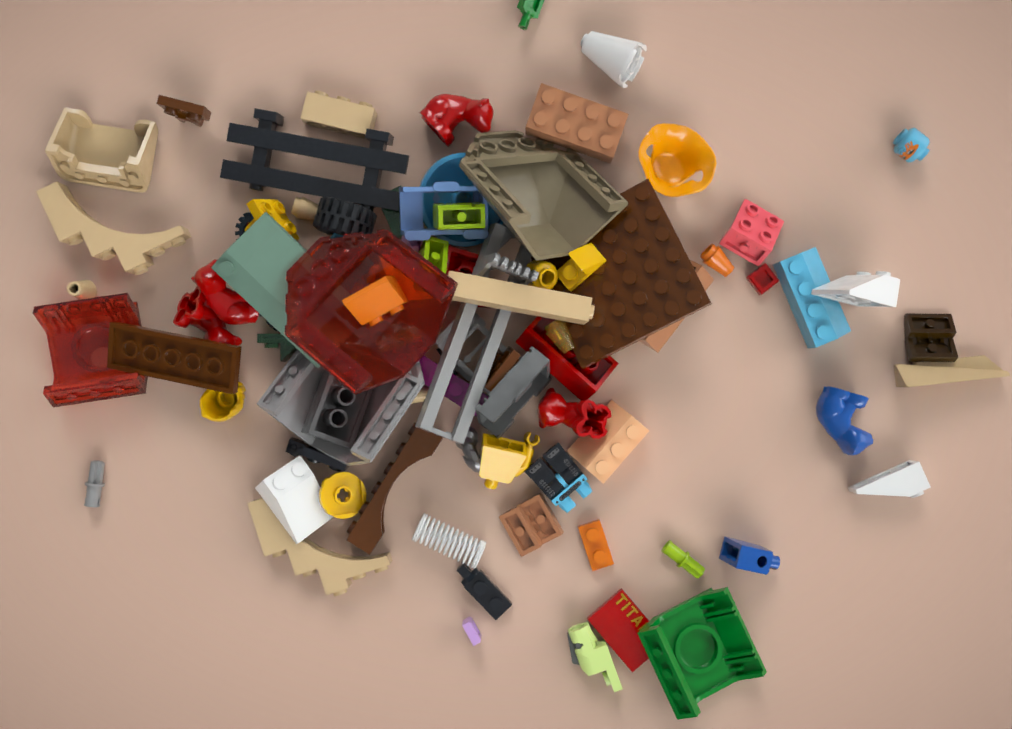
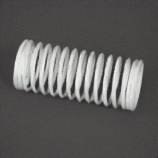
[412,513,487,569]

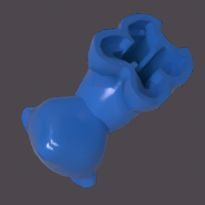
[816,386,873,455]

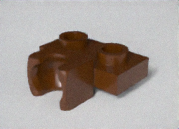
[156,95,211,127]
[484,346,521,392]

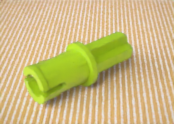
[661,540,705,579]

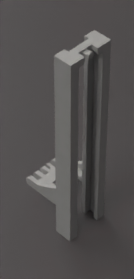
[415,223,539,444]

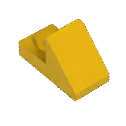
[557,243,607,292]

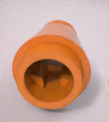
[700,244,735,277]

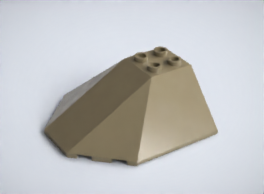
[459,130,628,261]

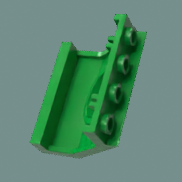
[637,587,767,720]

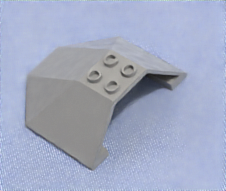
[257,315,425,466]

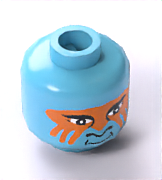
[893,128,930,163]

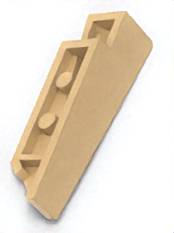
[894,355,1010,387]

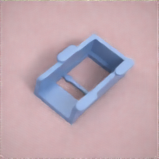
[399,182,489,241]

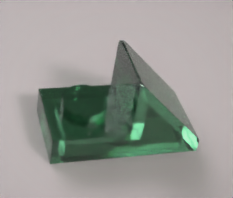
[257,334,297,362]

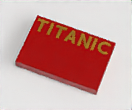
[587,588,649,673]

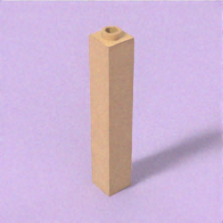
[443,270,595,325]

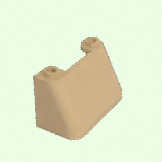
[45,108,158,193]

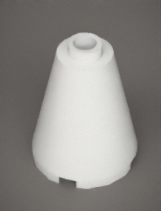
[580,31,647,88]

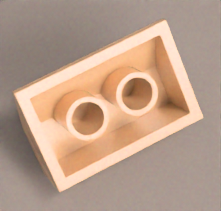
[567,400,649,484]

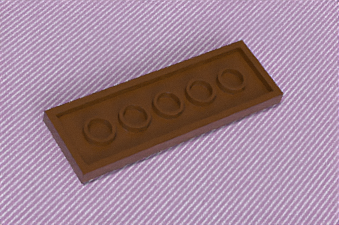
[107,321,242,394]

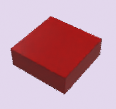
[746,263,779,295]

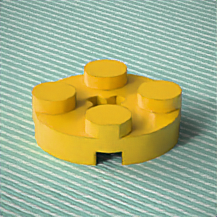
[319,472,366,519]

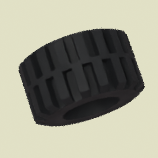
[313,197,377,244]

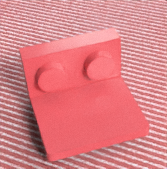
[719,199,784,267]

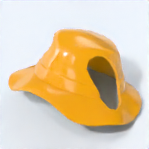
[638,123,716,197]

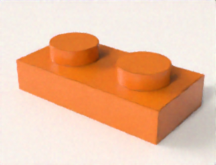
[578,519,614,571]

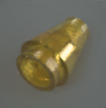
[544,320,576,354]

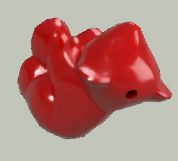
[419,94,494,147]
[191,259,259,325]
[173,286,242,346]
[537,388,611,439]

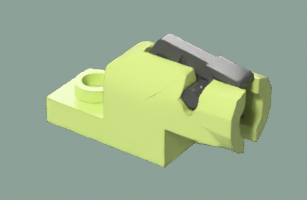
[567,622,623,692]

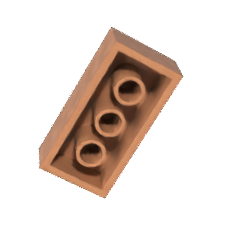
[525,83,629,164]

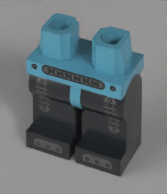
[524,442,592,513]

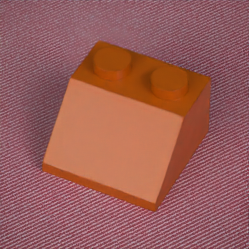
[342,276,408,327]

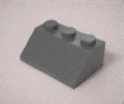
[301,366,375,449]

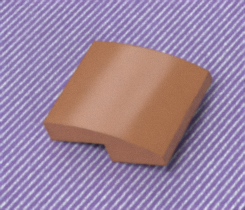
[499,492,564,557]

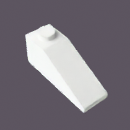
[848,460,931,498]

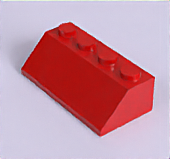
[515,316,619,401]

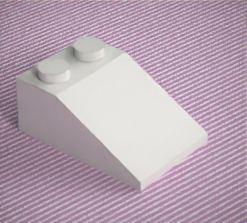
[811,271,900,307]
[255,455,333,544]

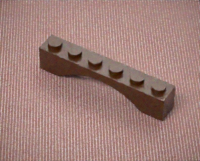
[346,422,443,555]

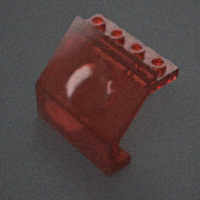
[33,293,148,408]

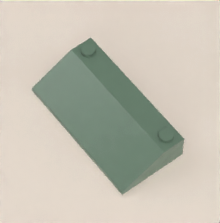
[211,212,361,368]

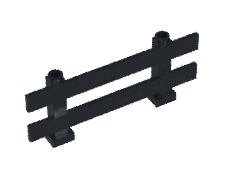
[220,108,409,211]

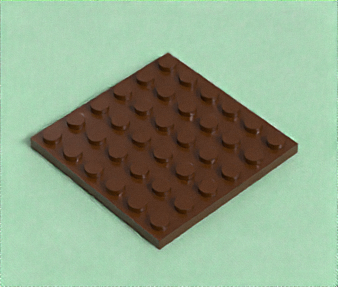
[531,179,712,369]

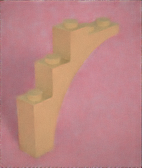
[36,182,191,275]
[247,498,393,596]

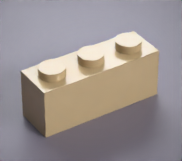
[301,90,377,139]

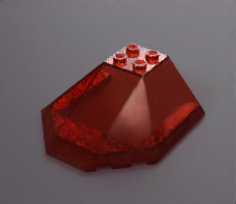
[285,229,458,395]

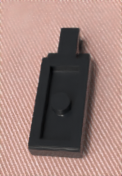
[286,437,349,472]
[457,563,512,620]

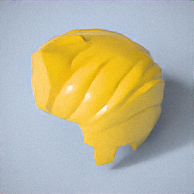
[199,381,246,422]

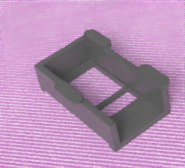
[475,346,552,438]

